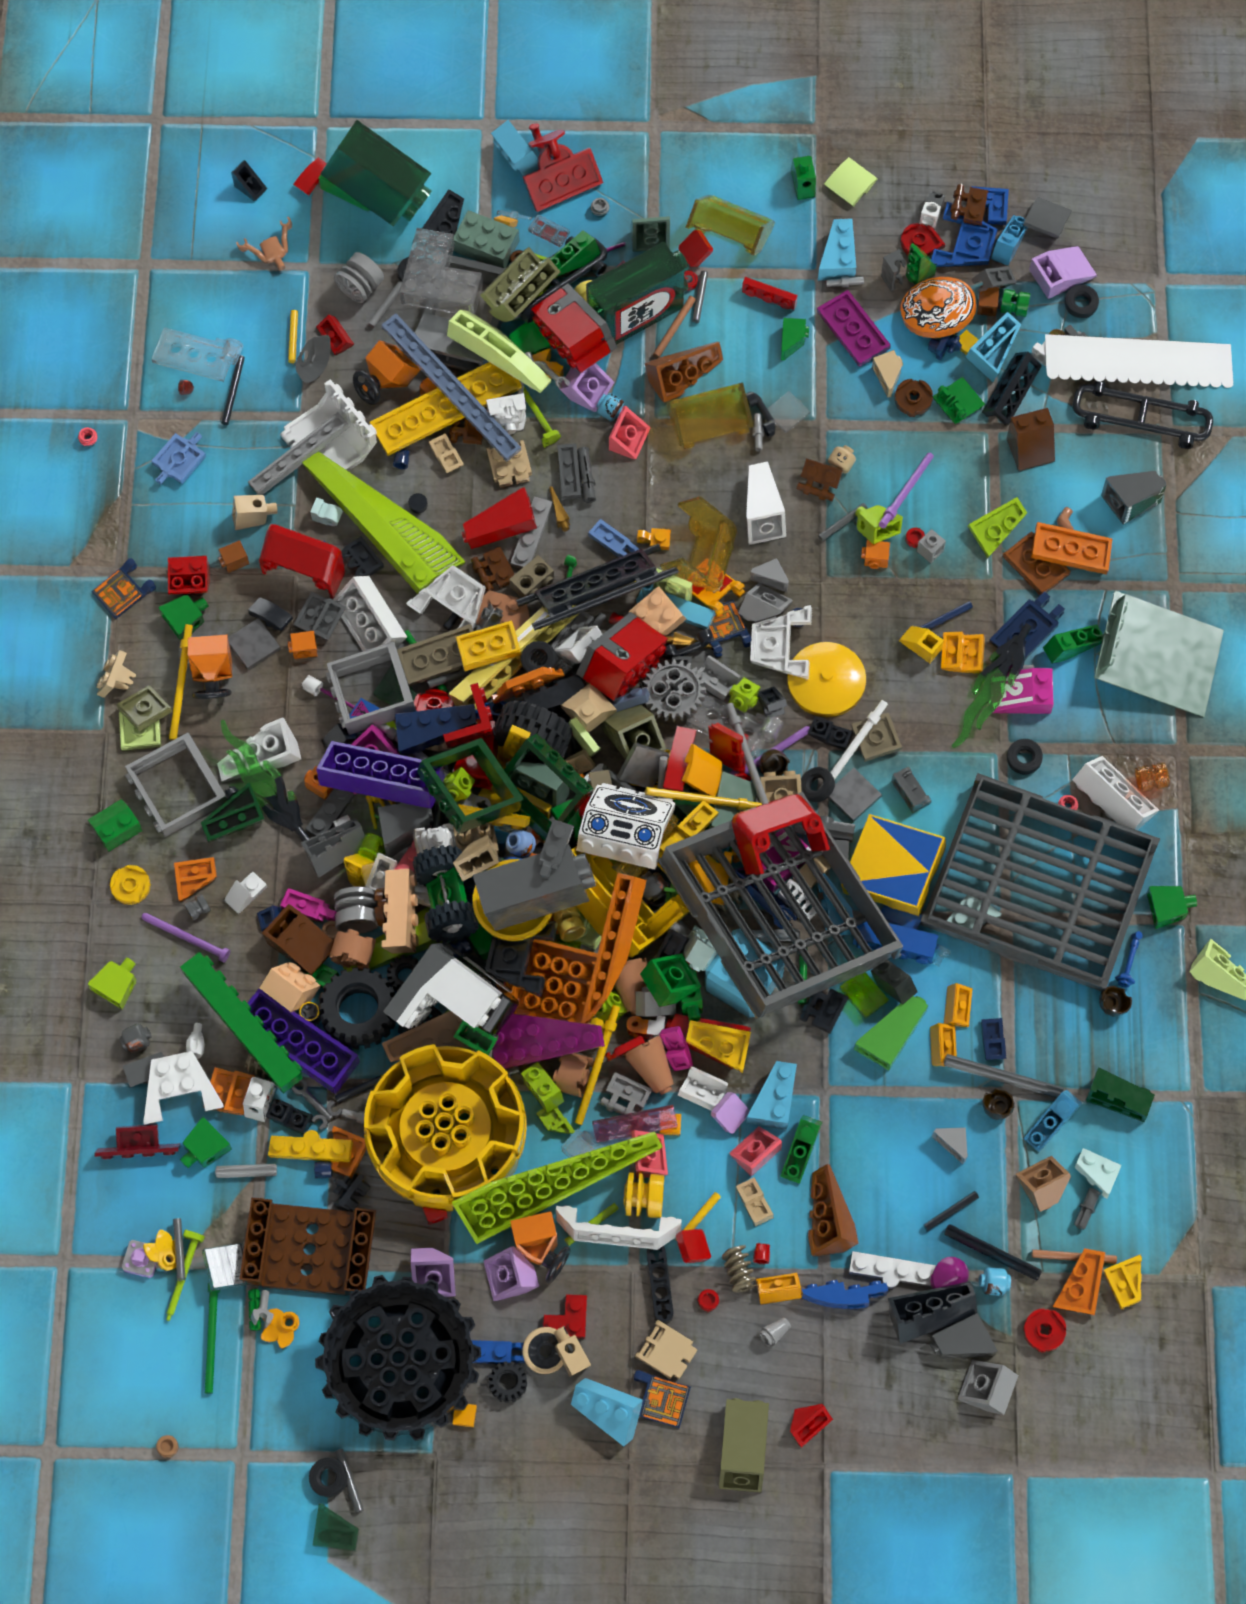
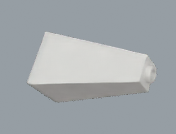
[746,462,786,545]

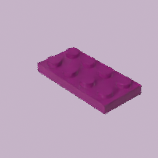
[817,290,891,367]

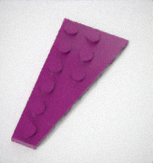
[488,1011,605,1069]

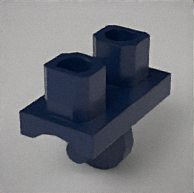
[928,333,962,361]

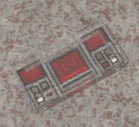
[528,214,570,248]

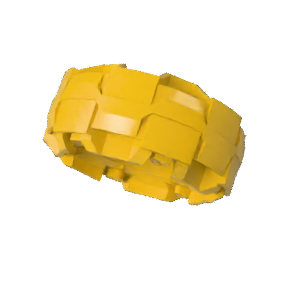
[364,1044,527,1211]

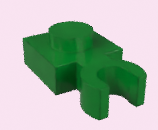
[301,964,339,988]

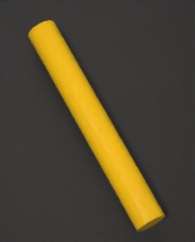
[288,310,298,363]
[675,1192,721,1241]

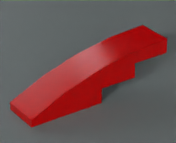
[663,726,696,792]

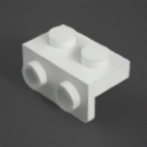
[678,1067,728,1111]

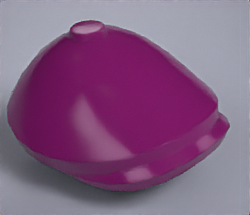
[930,1257,969,1289]

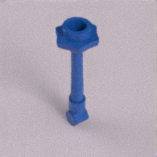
[1115,931,1143,988]

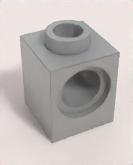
[917,529,946,563]

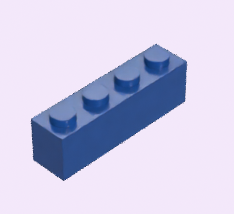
[853,922,938,964]

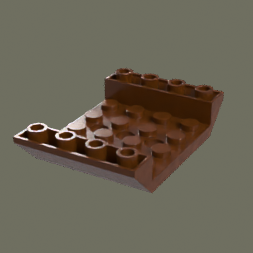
[239,1197,376,1296]

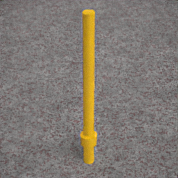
[169,624,193,740]
[645,787,762,811]
[574,1005,621,1125]

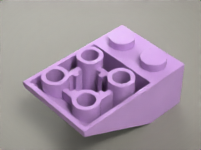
[1029,246,1097,299]

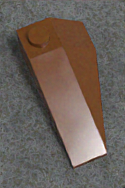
[645,341,723,402]

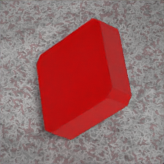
[678,230,713,267]
[675,1229,711,1263]

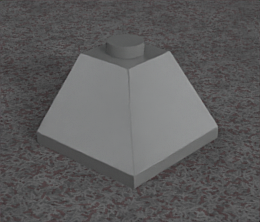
[738,583,793,622]

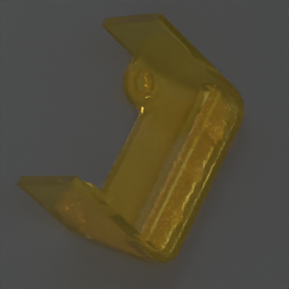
[685,195,775,256]
[660,496,737,589]

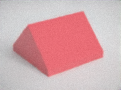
[609,406,651,459]
[729,1126,782,1177]
[632,1130,668,1179]

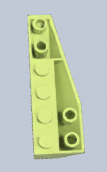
[447,310,552,393]

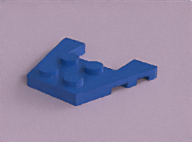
[931,202,998,267]

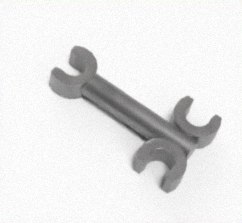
[292,1079,342,1132]

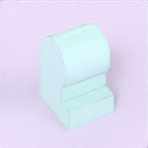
[310,497,343,526]

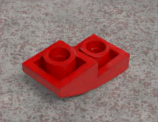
[293,157,328,196]

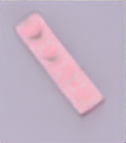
[592,1105,678,1143]

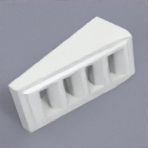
[778,879,816,920]

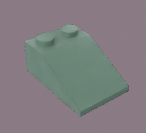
[631,216,670,252]
[505,761,569,808]

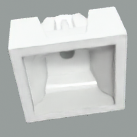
[486,393,526,435]
[554,626,602,666]
[413,823,457,854]

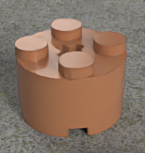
[329,929,376,970]
[553,1053,594,1098]

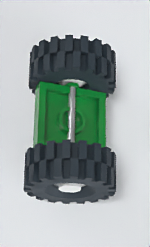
[413,845,479,943]

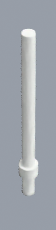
[818,700,888,790]

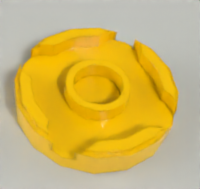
[110,865,151,905]

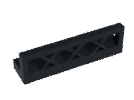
[982,351,1042,425]

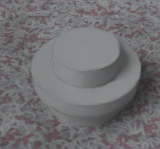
[591,198,609,216]

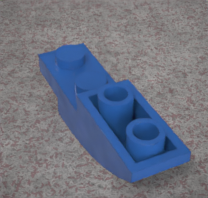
[801,1280,888,1309]

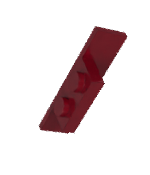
[95,1124,181,1159]

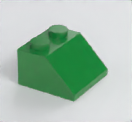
[88,799,143,852]
[640,953,702,1007]

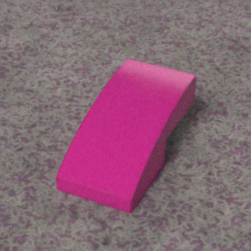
[659,1026,693,1071]

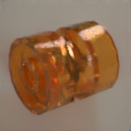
[1135,762,1170,792]

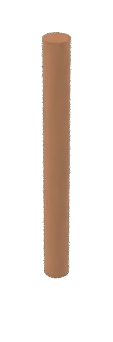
[653,296,696,358]
[1032,1249,1117,1264]

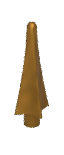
[549,486,571,532]
[665,632,712,649]

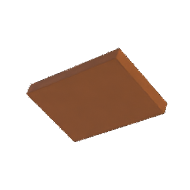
[1002,531,1071,595]

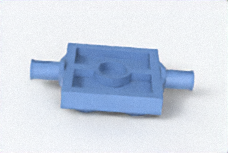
[152,432,206,485]

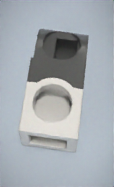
[919,191,945,229]

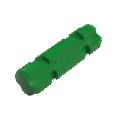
[248,1289,261,1331]

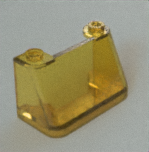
[666,382,754,449]

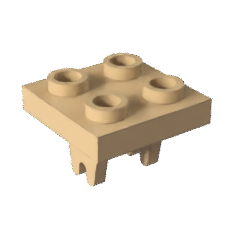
[96,650,136,698]

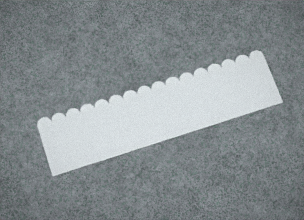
[1045,334,1233,388]

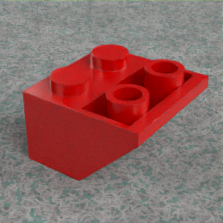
[168,556,210,595]

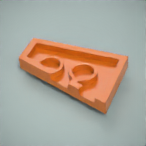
[1053,1248,1105,1316]

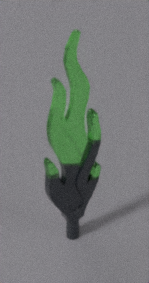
[952,623,1032,748]
[221,720,310,842]

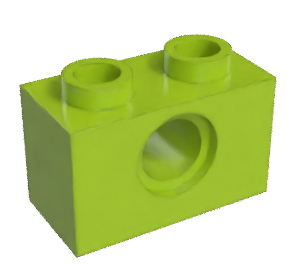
[521,1062,564,1113]

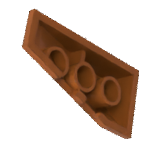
[808,1164,859,1256]

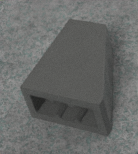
[930,1313,998,1358]

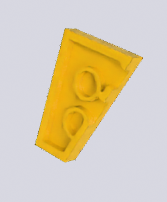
[686,1020,751,1073]

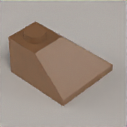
[1016,1156,1071,1212]

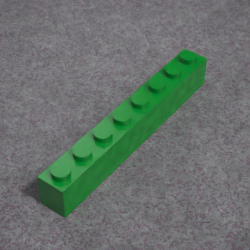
[180,952,303,1094]

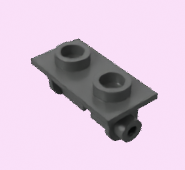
[473,603,503,631]

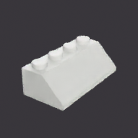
[333,576,407,651]
[1072,756,1159,830]

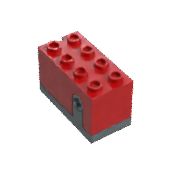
[531,284,618,373]
[576,612,668,701]

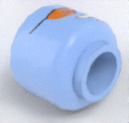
[506,829,536,857]

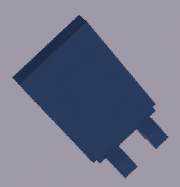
[989,591,1065,660]
[733,867,799,929]

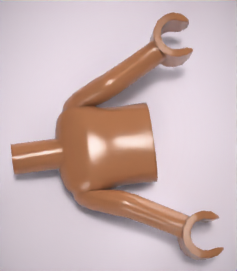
[236,217,293,271]

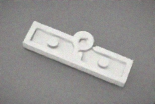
[849,1251,936,1289]

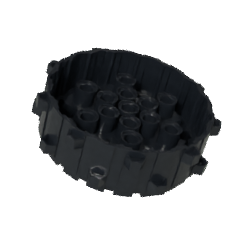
[315,1275,481,1441]

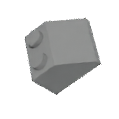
[958,1360,1019,1415]

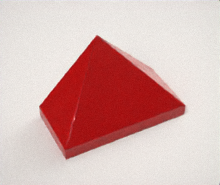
[790,1404,833,1448]

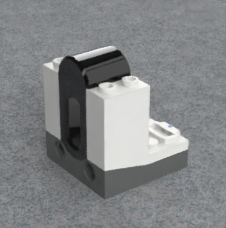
[383,942,519,1036]

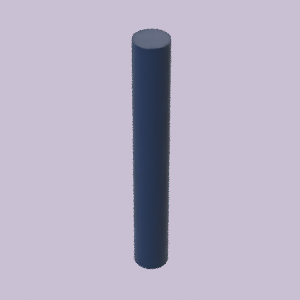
[920,601,973,630]

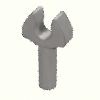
[251,1290,274,1328]

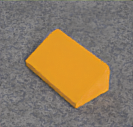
[944,983,973,1027]
[930,1023,957,1066]
[756,1273,802,1304]

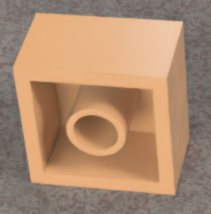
[629,586,686,636]
[260,962,321,1012]

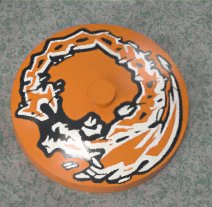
[900,277,976,338]

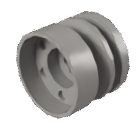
[334,252,384,303]
[334,887,378,933]

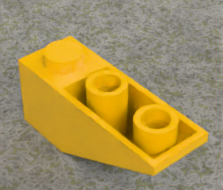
[344,853,375,887]

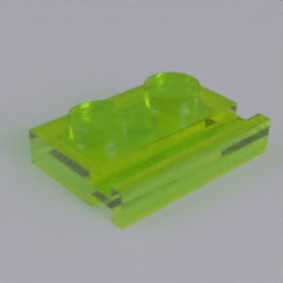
[840,972,889,1019]

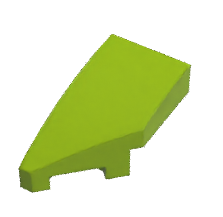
[536,1107,575,1135]

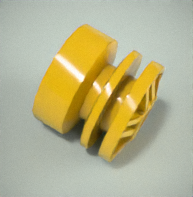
[623,1172,664,1218]

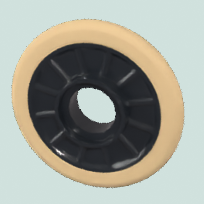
[522,1327,568,1374]

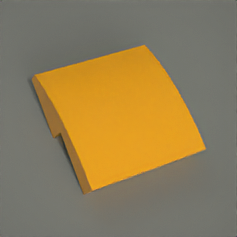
[941,632,985,673]
[682,744,722,796]

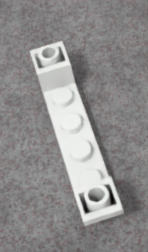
[556,1206,682,1250]

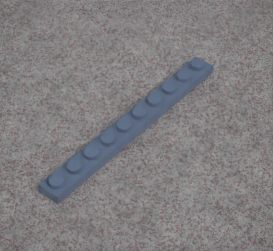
[382,314,521,462]

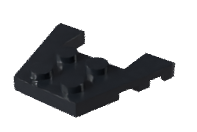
[485,921,558,997]

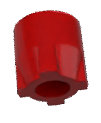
[753,1243,770,1264]

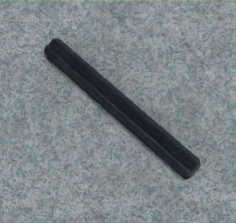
[944,1224,1042,1281]

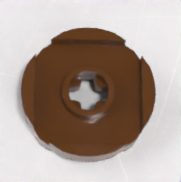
[894,379,933,417]
[374,887,388,928]

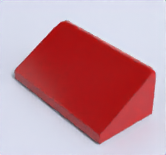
[316,315,354,355]

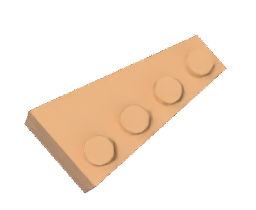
[382,869,419,954]

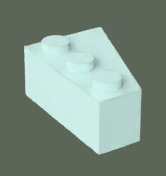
[684,926,717,972]

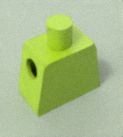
[855,505,903,544]
[88,957,137,1009]

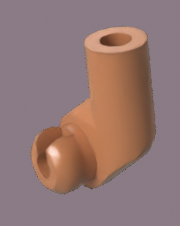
[1057,507,1074,530]

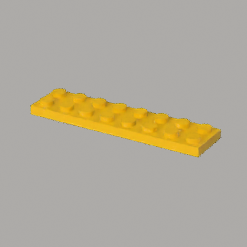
[369,362,522,456]

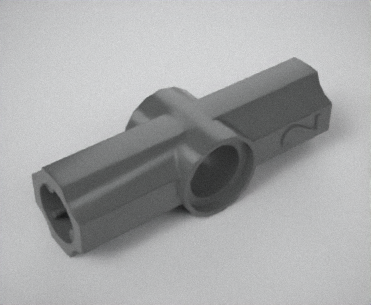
[793,816,855,842]

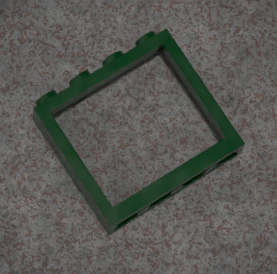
[491,734,594,841]
[417,738,524,834]

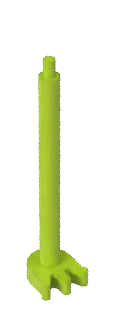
[523,386,561,448]
[166,1229,205,1321]

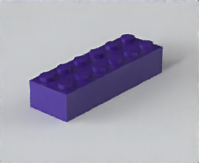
[317,741,445,809]
[248,988,360,1095]

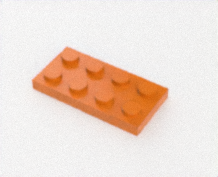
[1031,522,1113,575]

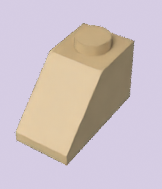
[872,350,903,398]

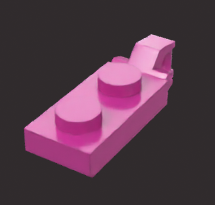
[280,888,336,922]

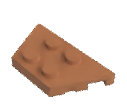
[461,590,530,631]

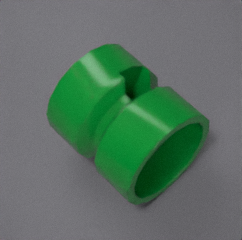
[1000,289,1031,317]

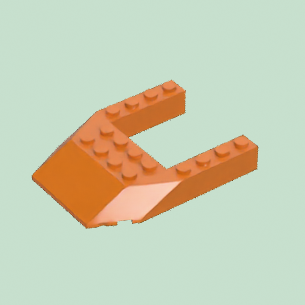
[505,853,647,1024]

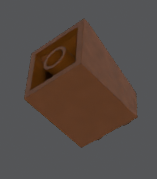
[1006,408,1055,471]

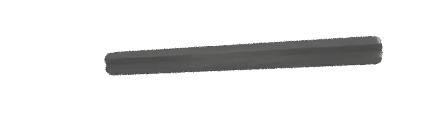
[944,1054,1064,1098]

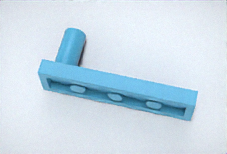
[636,584,715,629]

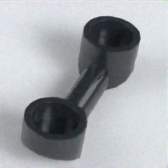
[744,392,775,438]
[662,629,713,660]

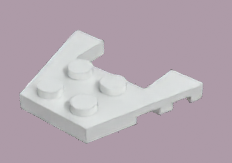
[406,565,486,629]
[750,605,812,679]
[144,1051,224,1125]

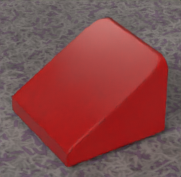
[423,1207,448,1225]

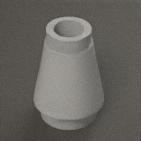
[759,1317,791,1347]

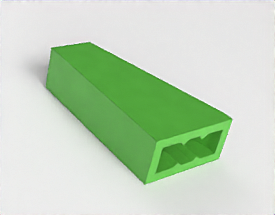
[854,996,928,1070]

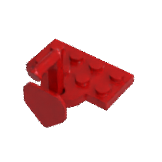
[523,123,604,212]

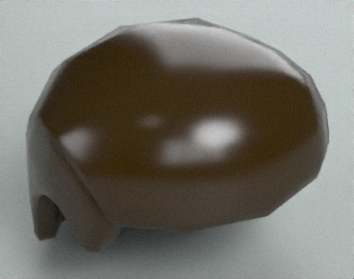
[759,749,790,776]
[1099,986,1132,1017]
[982,1089,1015,1120]

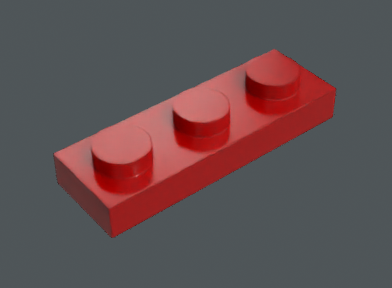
[742,277,798,310]

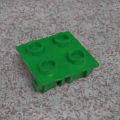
[932,377,986,425]

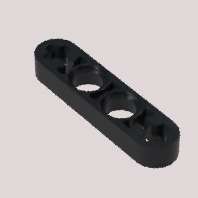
[647,1246,674,1324]

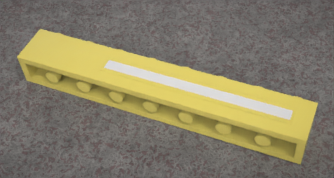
[449,605,579,710]

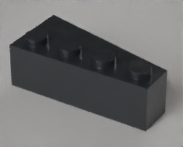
[888,1281,977,1344]

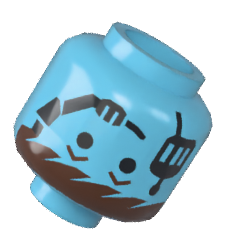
[596,393,624,421]
[979,1268,1011,1296]

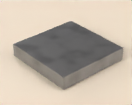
[228,618,281,670]
[617,743,670,788]
[828,768,882,822]

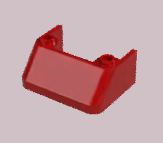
[259,524,345,599]
[732,794,830,875]

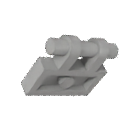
[600,1072,652,1121]

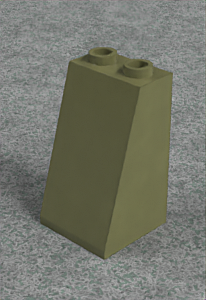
[600,704,667,760]
[719,1398,769,1493]

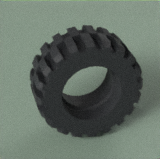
[493,701,573,764]
[318,967,396,1049]

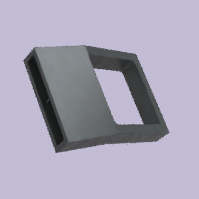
[415,254,505,372]

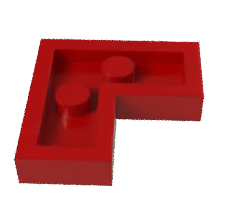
[543,1294,587,1339]

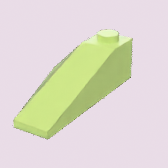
[1190,939,1246,1001]

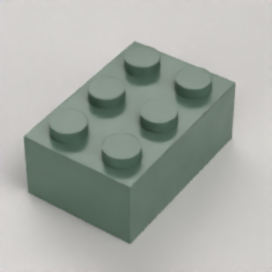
[452,210,520,268]

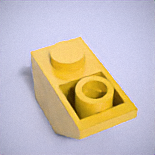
[899,626,944,663]

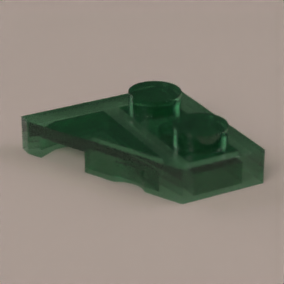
[313,1503,359,1552]

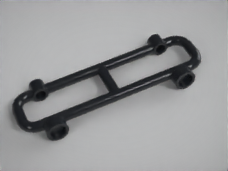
[511,236,608,324]
[1072,381,1213,449]

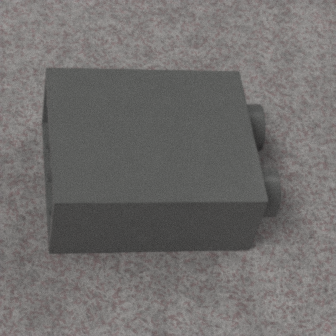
[473,844,596,931]

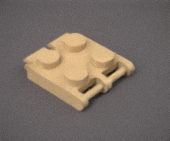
[486,440,532,488]
[635,1320,697,1379]

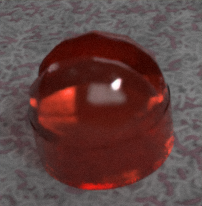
[178,380,194,395]

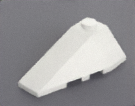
[217,718,302,782]

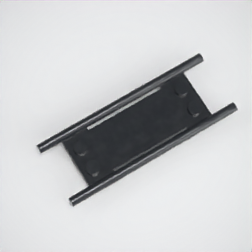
[515,544,679,631]

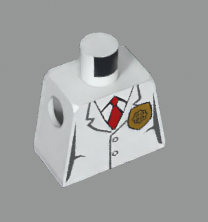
[243,1077,277,1123]

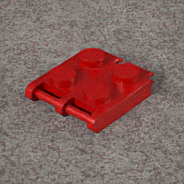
[708,723,745,773]

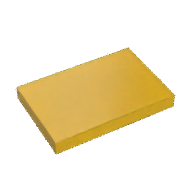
[455,620,522,671]

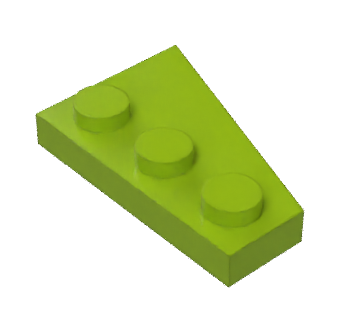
[968,497,1027,558]

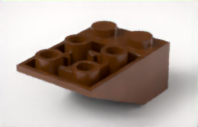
[262,904,334,976]

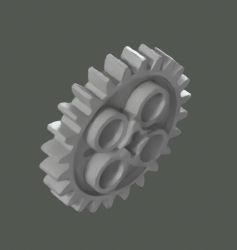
[642,659,706,722]

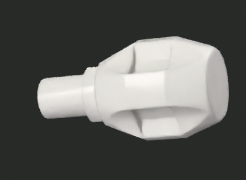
[186,1023,205,1059]

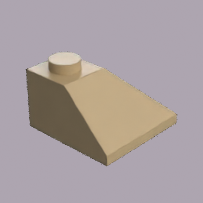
[561,683,617,733]

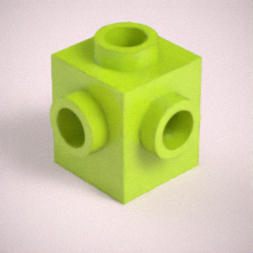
[728,677,761,713]
[443,767,475,802]
[595,991,627,1023]

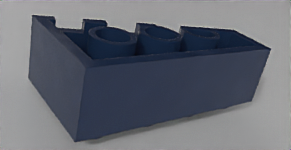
[395,704,478,757]

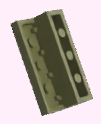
[480,247,560,322]

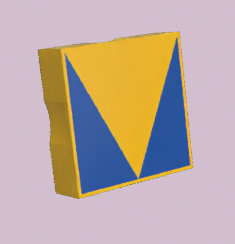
[841,814,946,916]

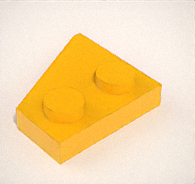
[1103,1254,1142,1309]

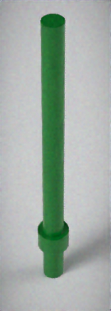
[204,1272,220,1394]

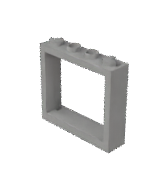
[326,642,416,735]
[125,733,227,837]

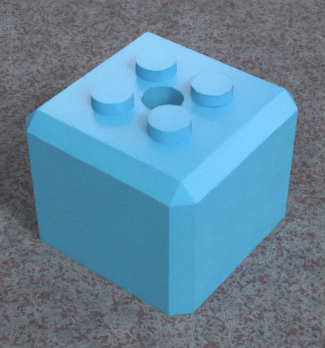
[705,929,785,1018]

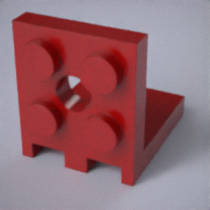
[443,683,493,748]

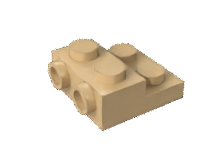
[760,771,802,802]

